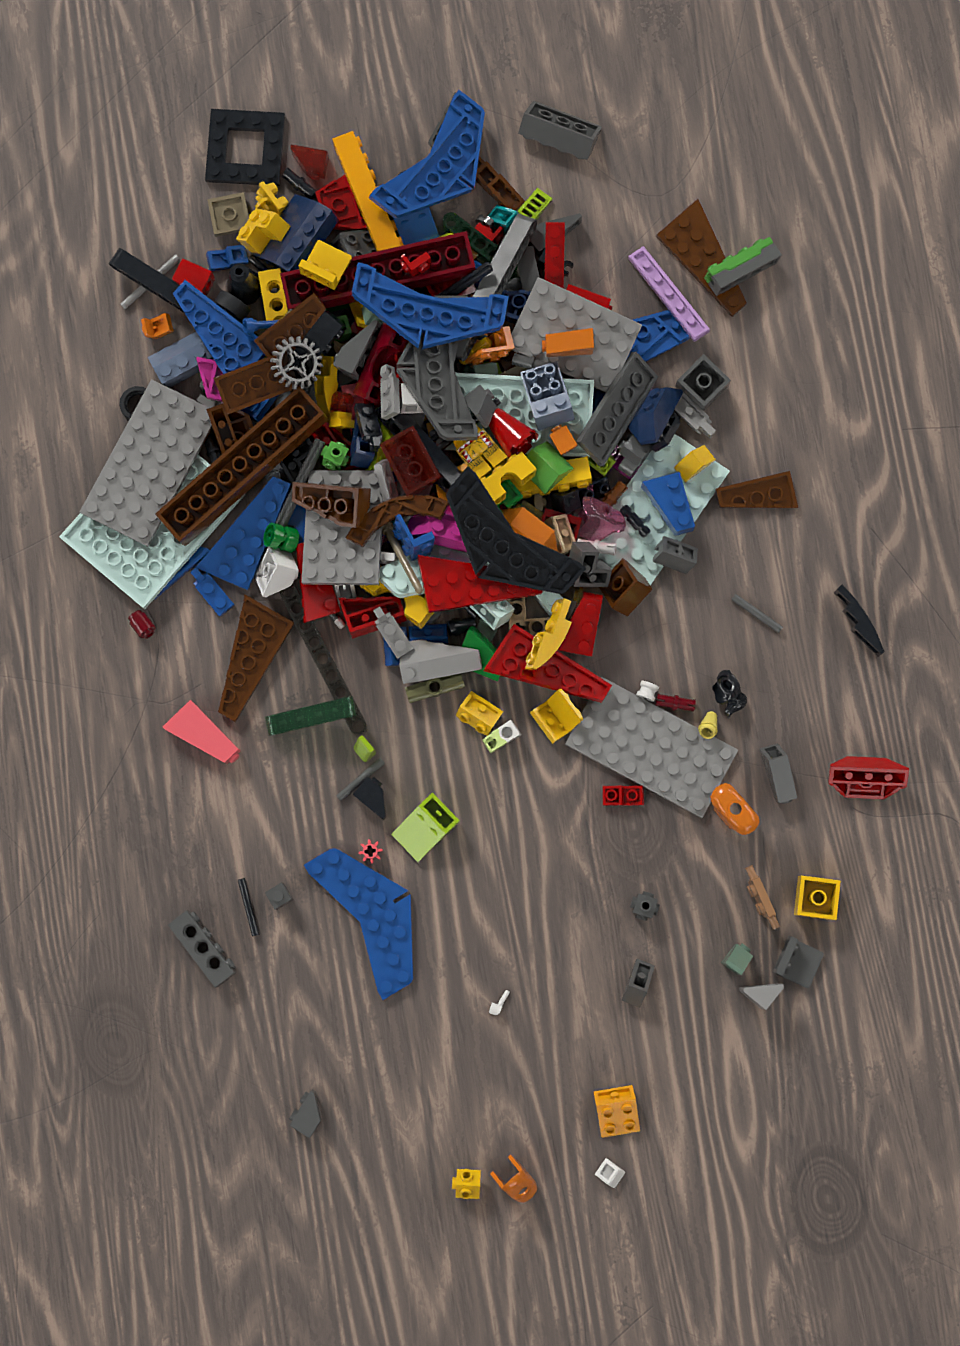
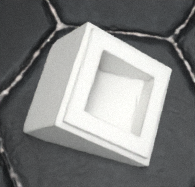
[595,1158,625,1188]

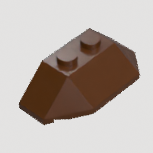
[206,403,253,454]

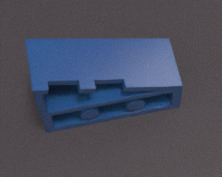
[641,472,695,536]

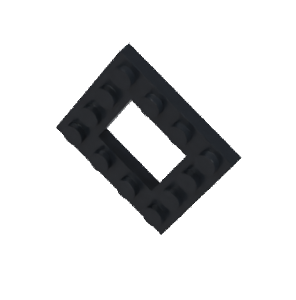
[205,109,285,186]

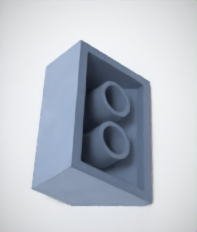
[148,332,213,388]

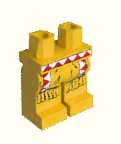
[453,425,508,479]

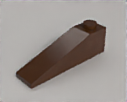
[292,482,371,528]

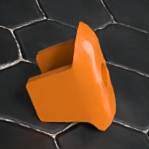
[711,783,760,835]
[490,1154,537,1203]

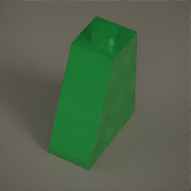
[462,625,503,682]

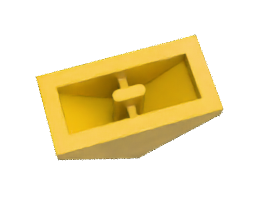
[674,445,716,483]

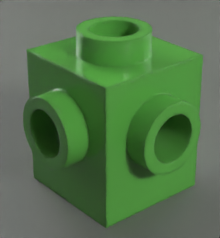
[321,441,350,471]

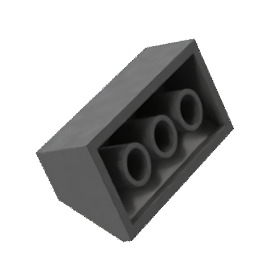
[518,101,602,160]

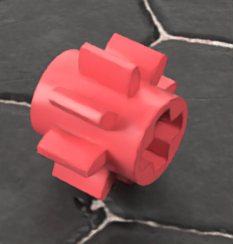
[358,839,383,864]

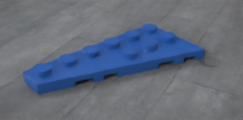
[195,476,292,590]

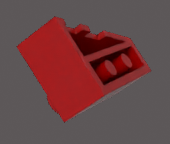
[339,597,407,639]

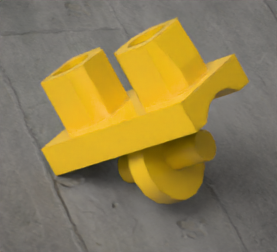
[255,181,289,216]

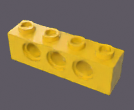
[258,268,288,321]

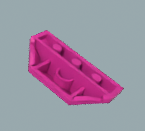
[408,507,467,552]

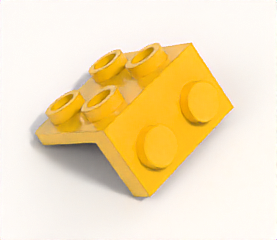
[530,689,583,744]

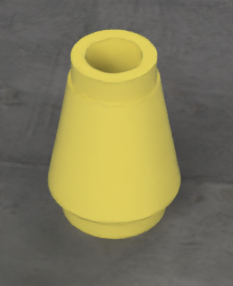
[698,711,718,739]

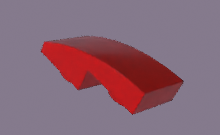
[603,785,644,806]

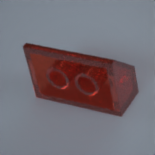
[379,426,441,496]

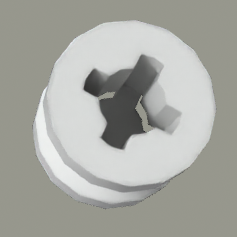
[636,681,659,702]

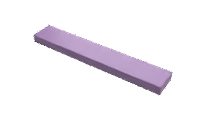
[628,246,710,342]

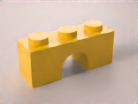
[480,452,537,505]

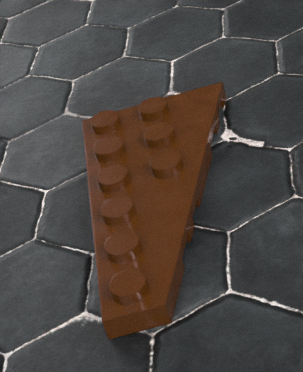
[656,199,747,317]
[218,595,295,723]

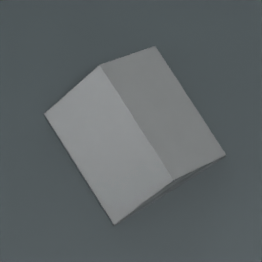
[739,983,784,1010]

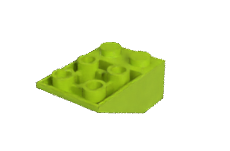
[391,792,460,862]

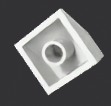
[255,547,299,597]

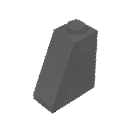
[760,743,797,804]

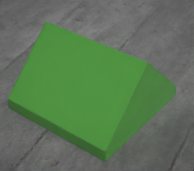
[526,441,574,494]

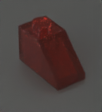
[290,144,329,180]

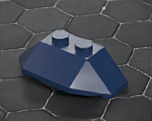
[628,387,683,445]

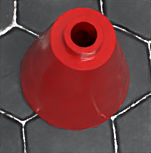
[489,408,538,459]

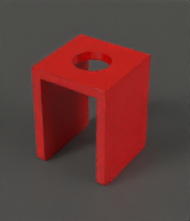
[172,259,215,296]

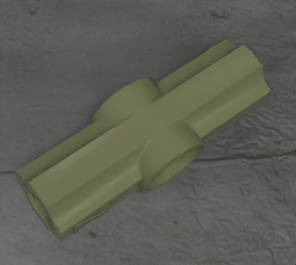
[405,673,465,704]

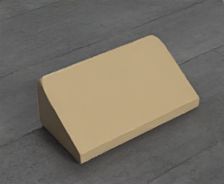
[544,514,576,555]

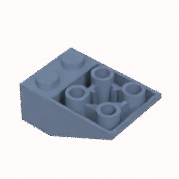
[520,361,575,431]

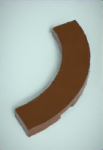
[345,495,449,547]

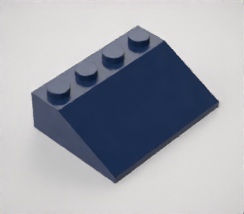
[253,194,339,273]

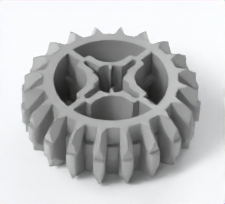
[270,336,323,389]

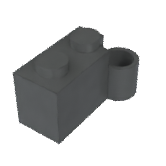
[618,432,653,477]

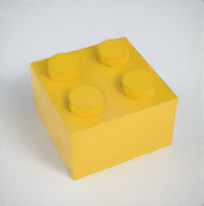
[794,875,841,920]

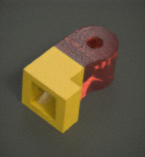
[329,392,355,429]

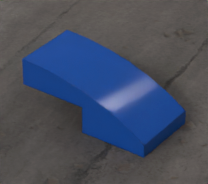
[206,245,249,271]

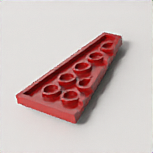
[417,555,543,613]
[483,624,612,703]

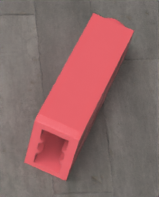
[163,700,241,764]

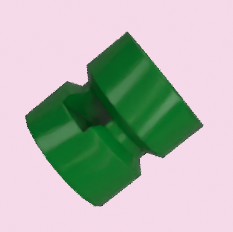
[263,523,299,553]

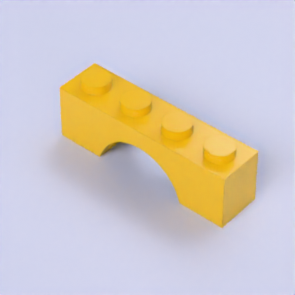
[360,565,434,629]

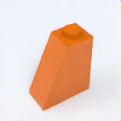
[542,328,594,357]

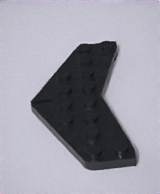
[446,466,587,594]

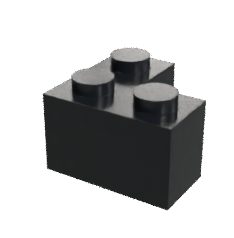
[280,438,313,485]

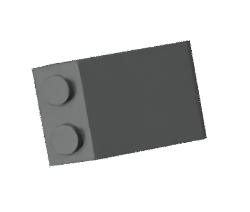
[333,320,382,381]

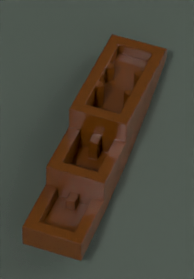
[475,156,525,210]

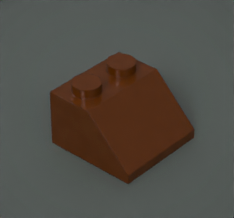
[599,558,653,617]

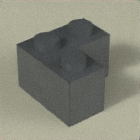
[569,542,612,587]

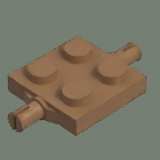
[745,865,780,930]

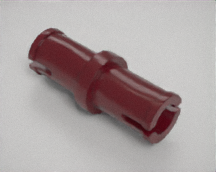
[655,693,696,712]

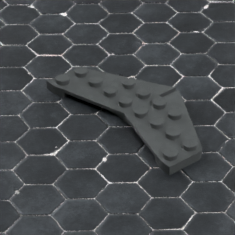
[396,296,478,441]

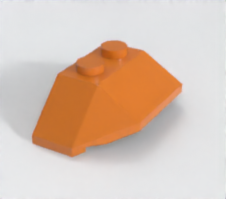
[501,507,558,552]

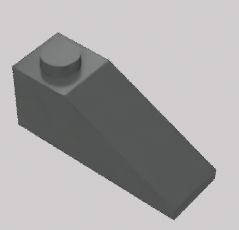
[528,213,582,258]

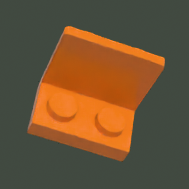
[465,326,515,366]

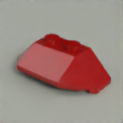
[828,756,909,799]

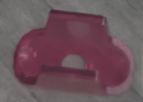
[578,497,626,541]

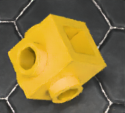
[452,1169,481,1199]

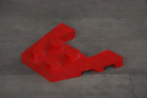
[315,174,368,230]

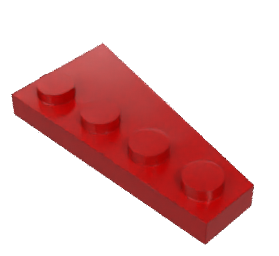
[296,542,341,623]

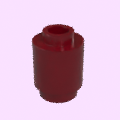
[128,610,156,639]

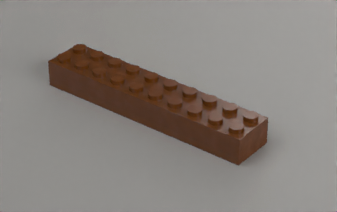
[155,386,329,546]

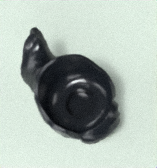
[712,670,747,718]

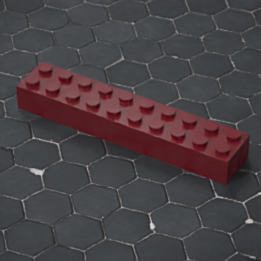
[280,231,475,311]

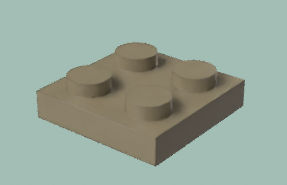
[207,192,249,237]

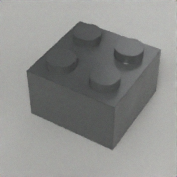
[675,354,731,411]

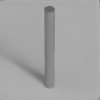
[120,254,180,309]

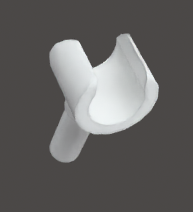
[489,990,510,1015]

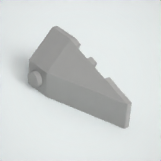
[399,639,483,684]

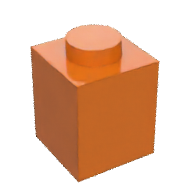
[549,424,578,456]

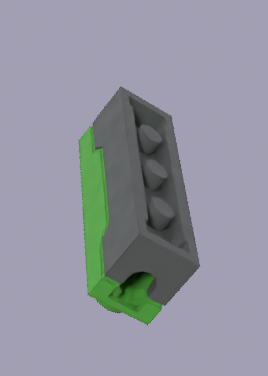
[704,237,782,296]

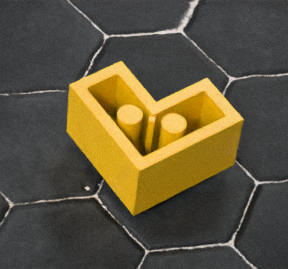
[236,208,291,255]

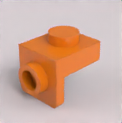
[141,313,174,339]

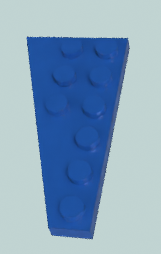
[173,280,266,374]

